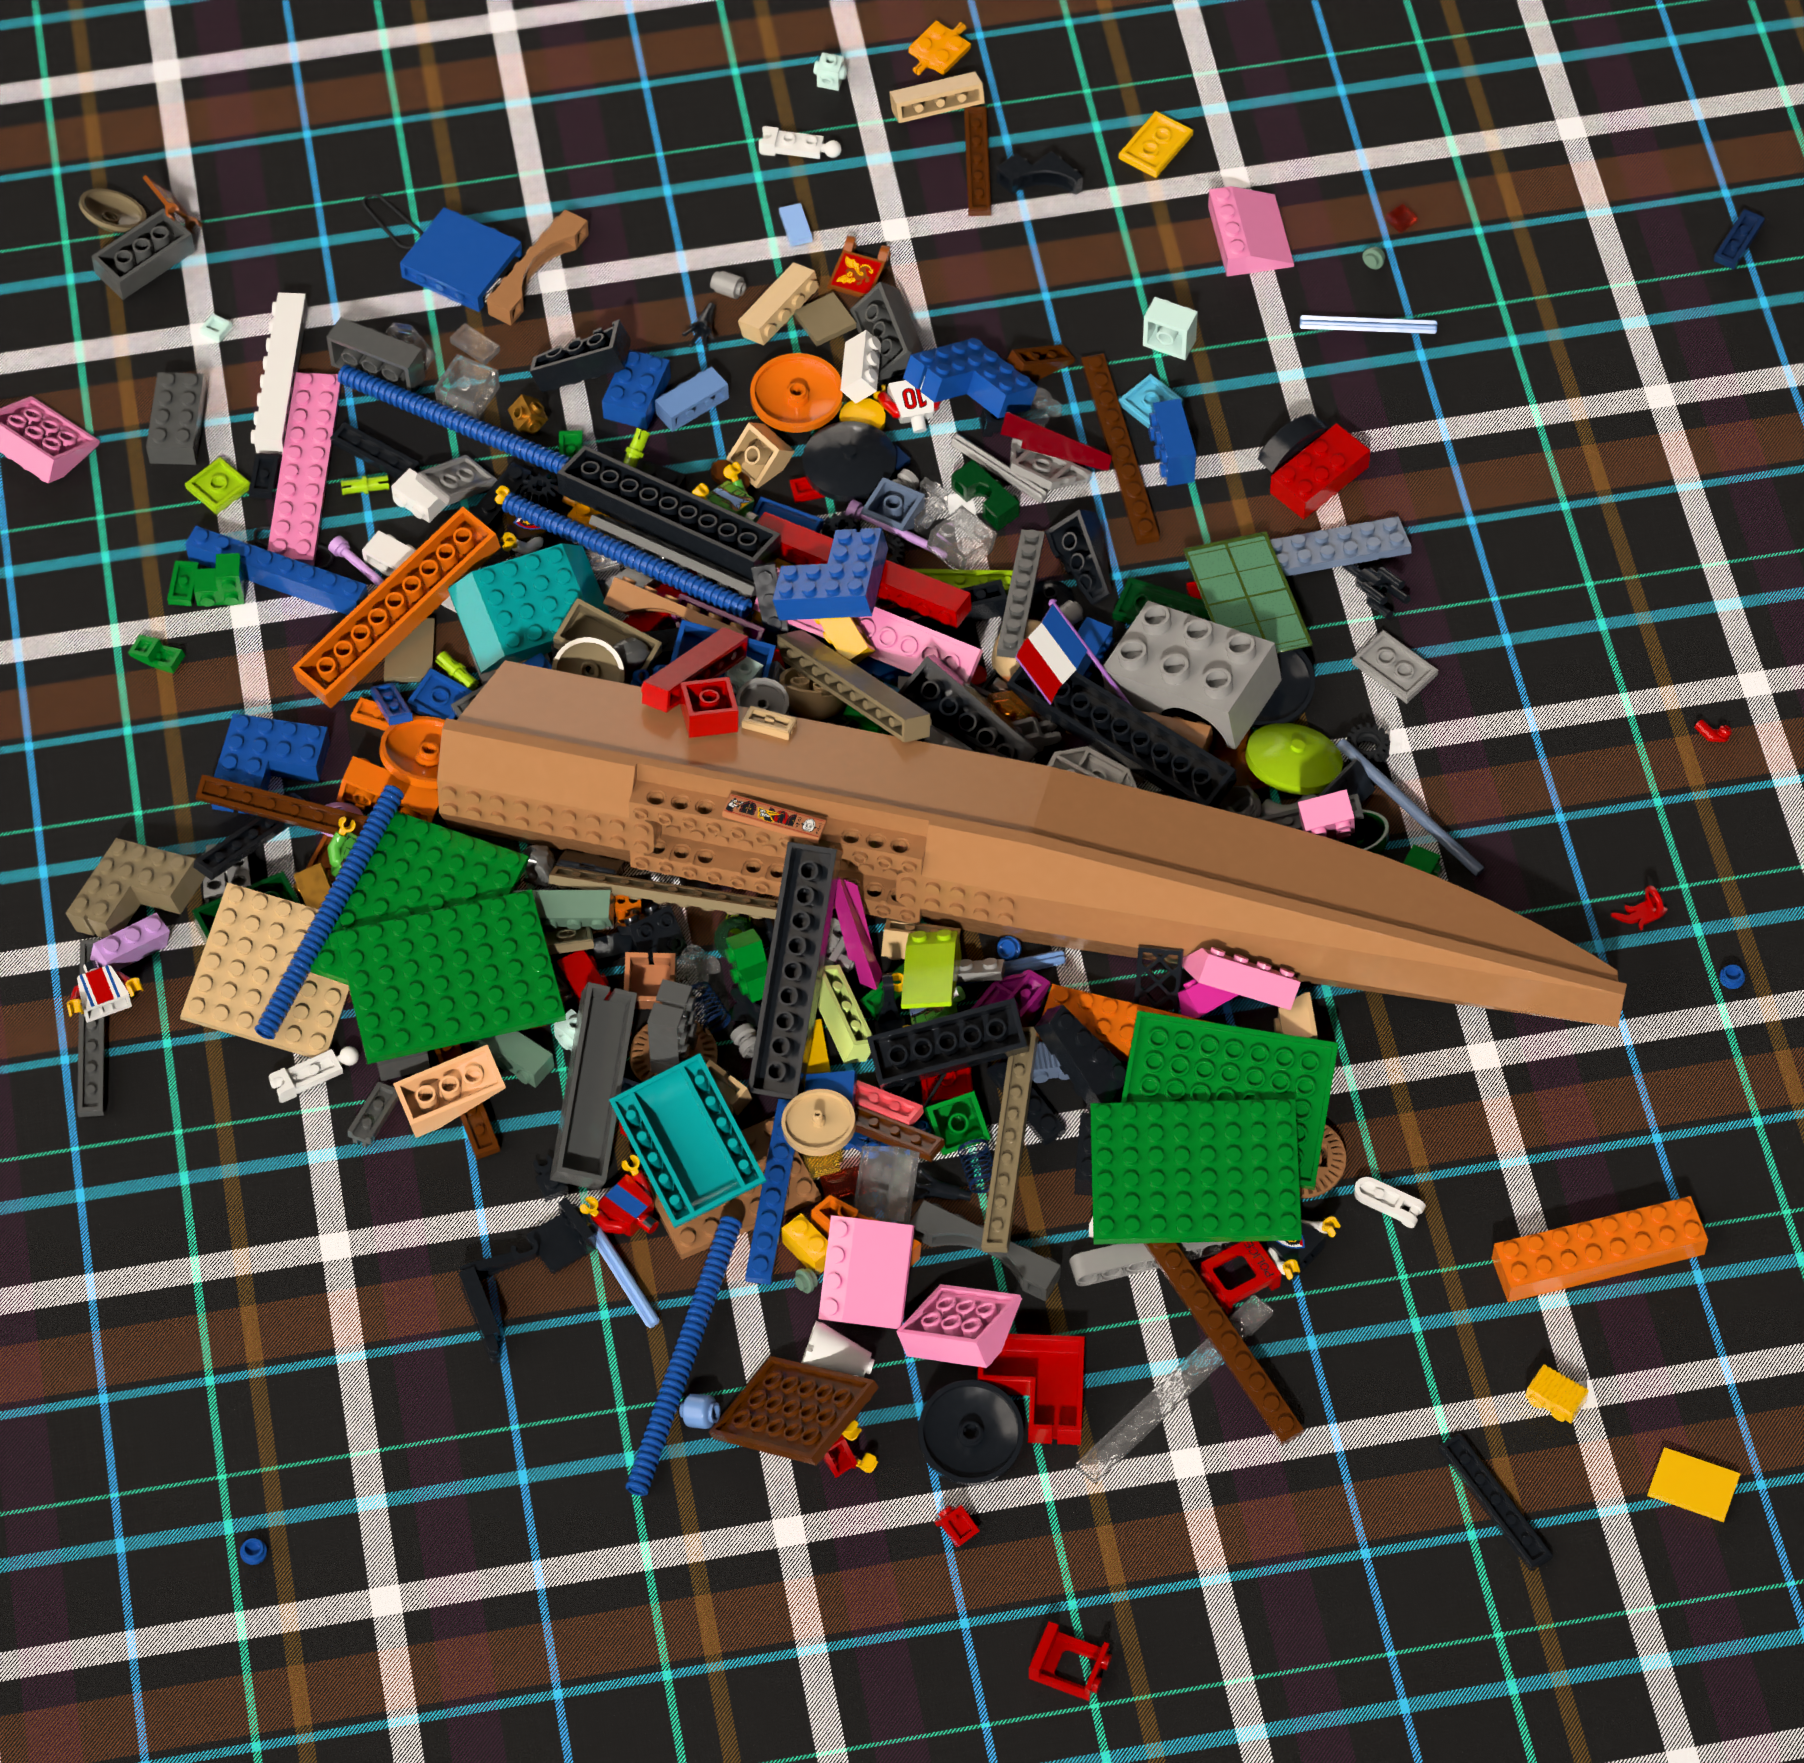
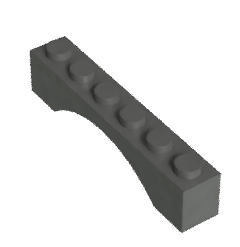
[909,1200,1061,1302]

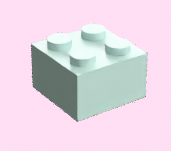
[1143,297,1198,360]

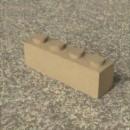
[890,72,985,123]
[738,262,819,345]

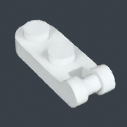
[1354,1177,1426,1228]

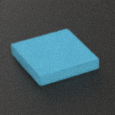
[1118,374,1184,428]

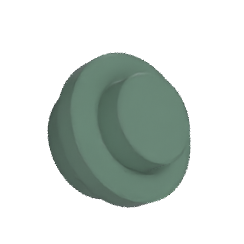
[1363,247,1385,269]
[794,1268,818,1294]

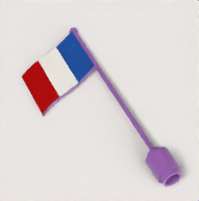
[1015,599,1131,705]

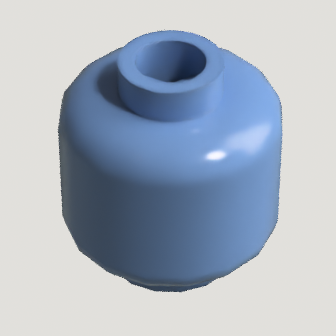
[679,1394,720,1429]

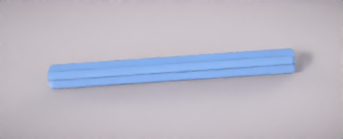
[579,1204,660,1328]

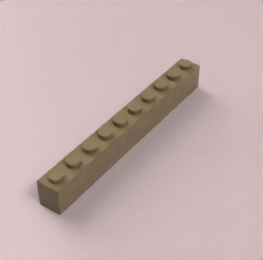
[777,630,931,742]

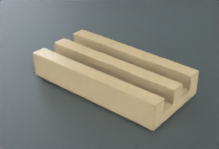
[742,706,797,740]

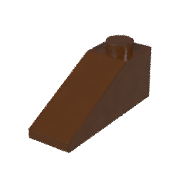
[1006,344,1076,383]

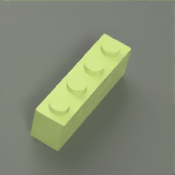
[817,964,872,1064]

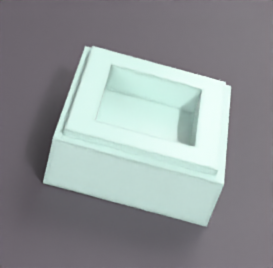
[200,313,232,343]

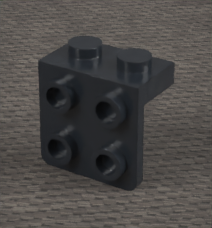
[617,903,688,965]
[527,1197,597,1273]

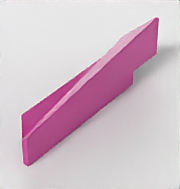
[834,877,882,990]

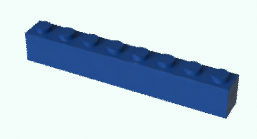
[185,526,368,615]

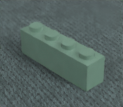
[512,890,615,930]
[463,1031,554,1088]

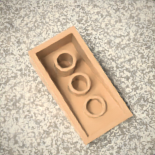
[393,1045,506,1138]

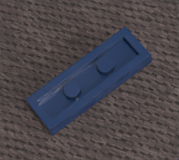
[1714,209,1765,270]

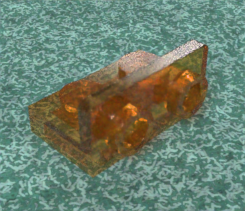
[987,691,1039,722]

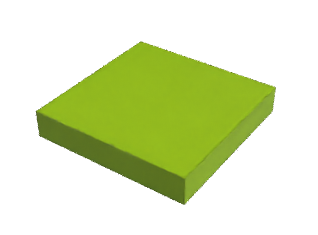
[185,457,250,515]

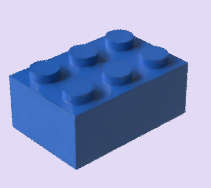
[602,350,671,430]
[1148,399,1196,487]

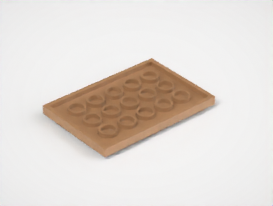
[643,1117,821,1260]

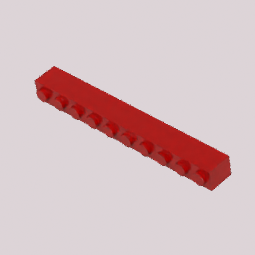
[756,512,972,628]

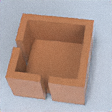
[624,952,677,1009]

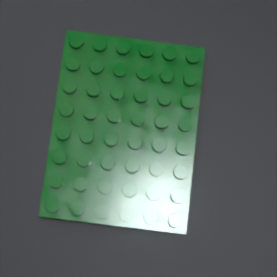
[310,811,529,985]
[335,889,566,1064]
[1121,1011,1338,1190]
[1090,1099,1302,1244]

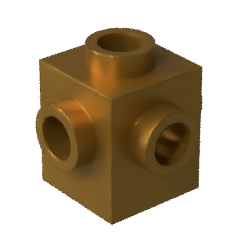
[508,394,548,435]

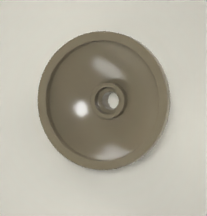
[79,189,147,233]
[552,637,625,683]

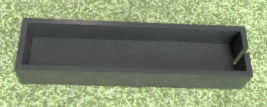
[550,982,637,1191]

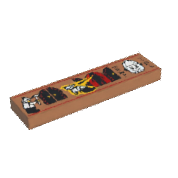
[722,793,826,844]

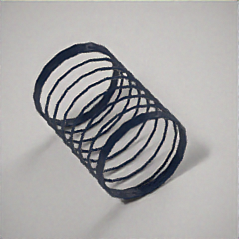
[692,981,731,1034]
[958,1139,994,1193]

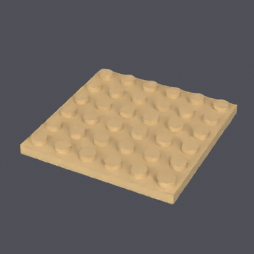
[180,882,349,1058]

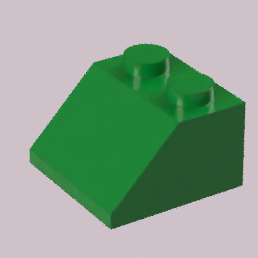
[924,1091,991,1156]

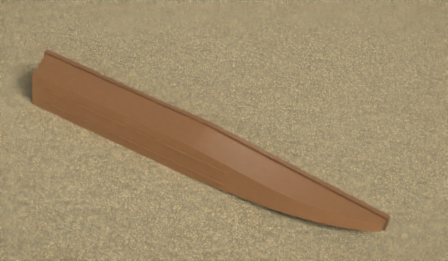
[437,660,1627,1027]

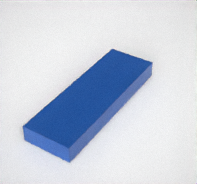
[370,683,413,726]

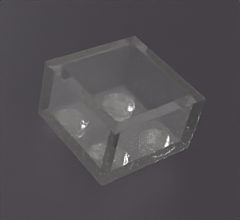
[435,354,500,419]
[927,505,997,570]

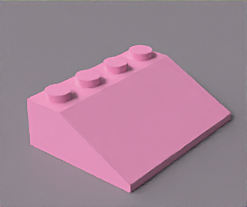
[1208,186,1294,277]
[0,396,100,483]
[1182,947,1301,1010]
[818,1216,915,1329]
[896,1284,1022,1368]

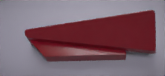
[1000,412,1112,471]

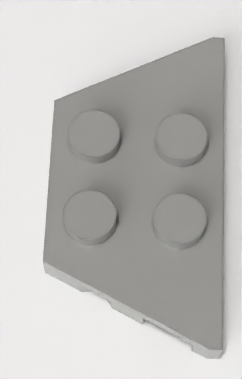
[1010,438,1093,490]

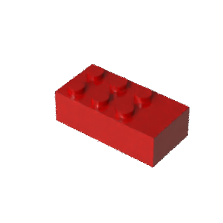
[1270,423,1371,520]

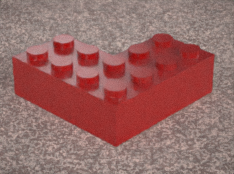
[978,1334,1085,1445]

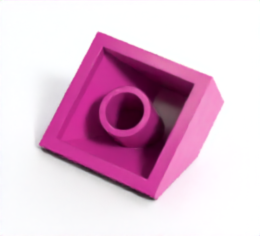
[1178,979,1238,1018]

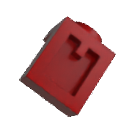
[934,1505,980,1547]

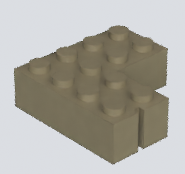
[553,598,662,687]
[66,838,205,939]

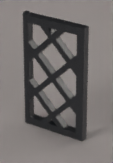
[1134,945,1184,1014]

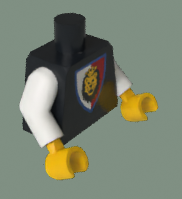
[1266,1216,1341,1281]

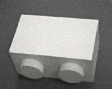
[391,468,447,523]

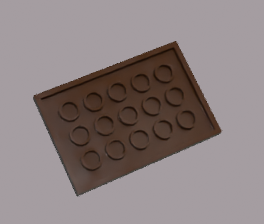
[709,1356,879,1465]

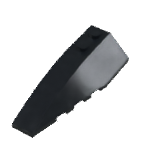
[898,654,1039,762]

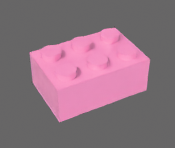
[1298,789,1355,841]

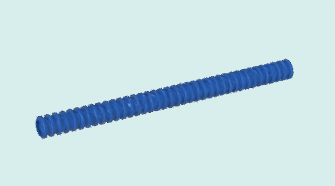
[338,364,571,474]
[502,492,752,619]
[254,785,404,1039]
[626,1216,742,1496]

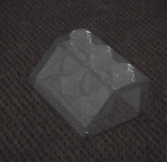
[853,1146,920,1225]

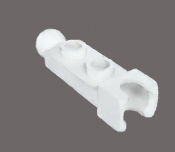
[759,126,842,159]
[269,1046,359,1103]

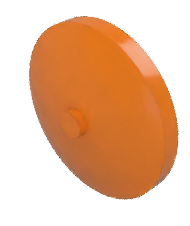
[750,353,843,433]
[379,716,445,789]

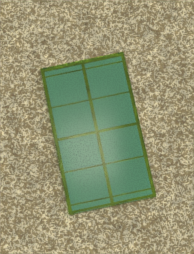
[1183,531,1312,653]

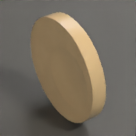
[781,1089,856,1156]

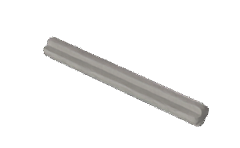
[951,434,1048,503]

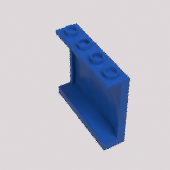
[400,207,523,312]

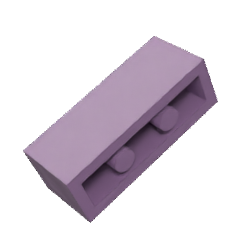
[90,913,170,971]

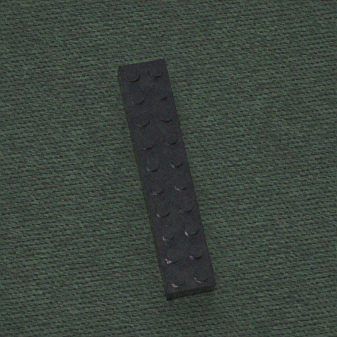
[557,445,781,582]
[1007,665,1237,808]
[748,842,842,1100]

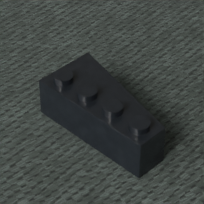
[529,319,631,392]
[1034,1005,1127,1113]

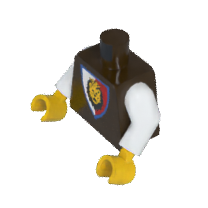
[495,485,548,555]

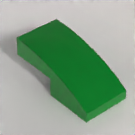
[128,635,185,674]

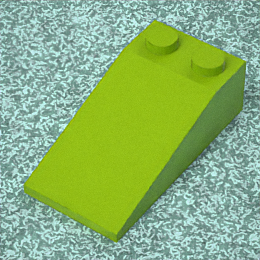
[901,929,962,1009]

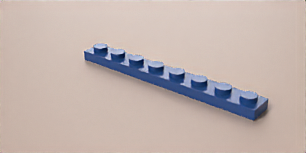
[745,1099,796,1285]

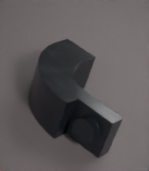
[1257,413,1330,473]

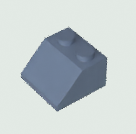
[861,477,925,531]

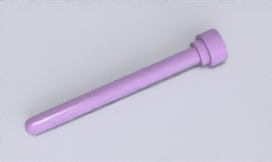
[845,499,949,558]
[328,536,384,587]

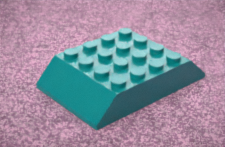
[448,543,611,674]
[609,1053,767,1229]

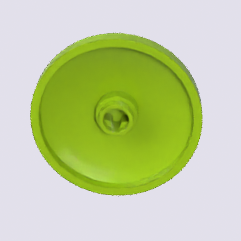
[1245,723,1343,795]

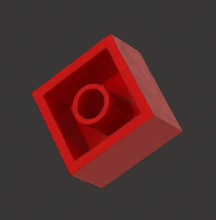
[680,677,739,738]

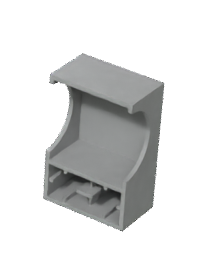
[1102,601,1282,750]

